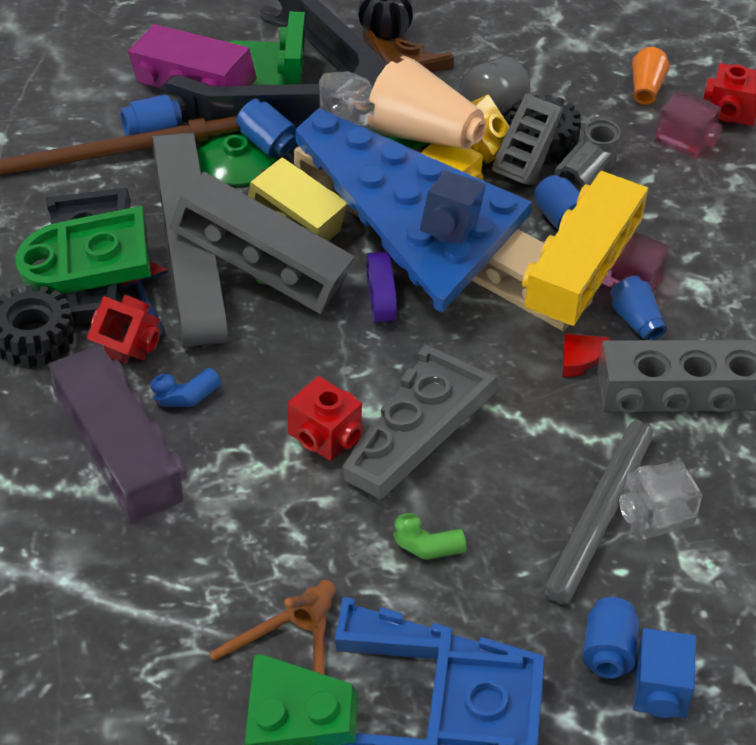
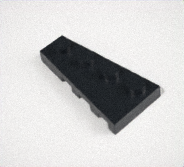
[45,188,131,324]

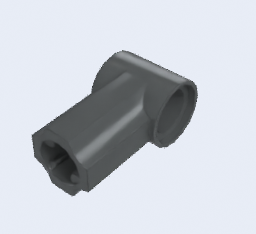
[554,119,621,192]

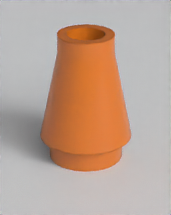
[632,47,670,105]

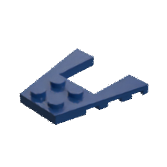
[335,597,545,745]

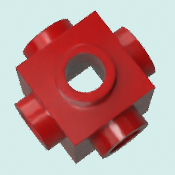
[703,63,756,126]
[87,295,161,364]
[287,375,363,461]

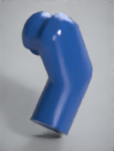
[150,368,221,407]

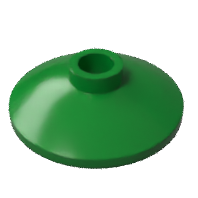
[197,132,276,188]

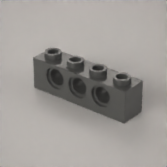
[597,340,756,413]

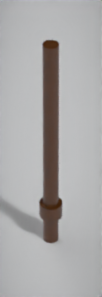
[0,116,239,176]

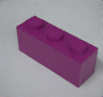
[128,24,257,88]

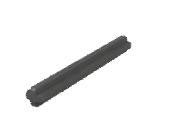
[545,420,654,605]

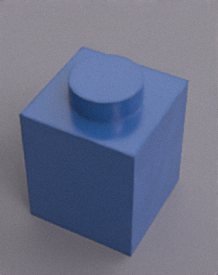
[633,628,696,718]

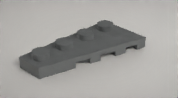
[342,344,498,500]

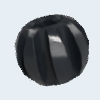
[358,0,413,40]

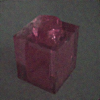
[655,90,722,159]
[602,231,671,292]

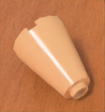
[368,56,486,149]

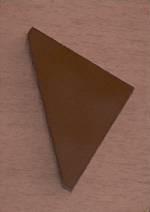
[363,30,454,72]

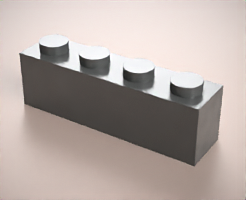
[169,172,355,314]

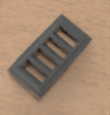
[491,93,564,185]

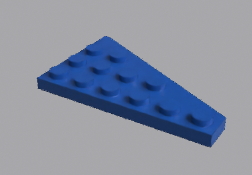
[296,108,532,313]

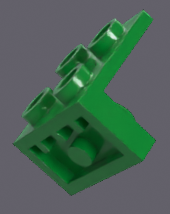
[229,11,305,85]

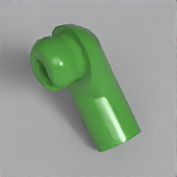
[393,513,466,560]

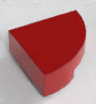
[562,333,610,377]

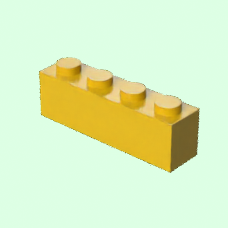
[522,171,648,326]

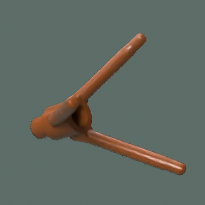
[209,580,337,675]

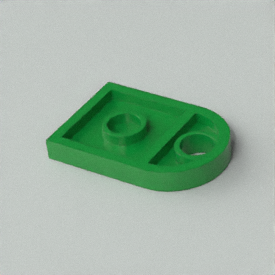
[15,206,151,294]

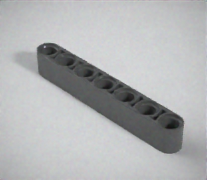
[152,132,228,348]

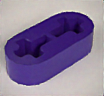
[366,252,397,323]

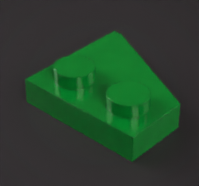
[245,654,359,745]

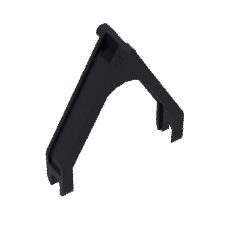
[161,0,388,131]

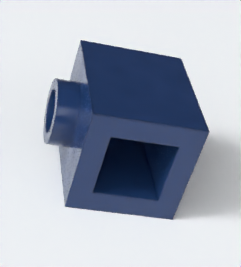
[420,170,486,245]

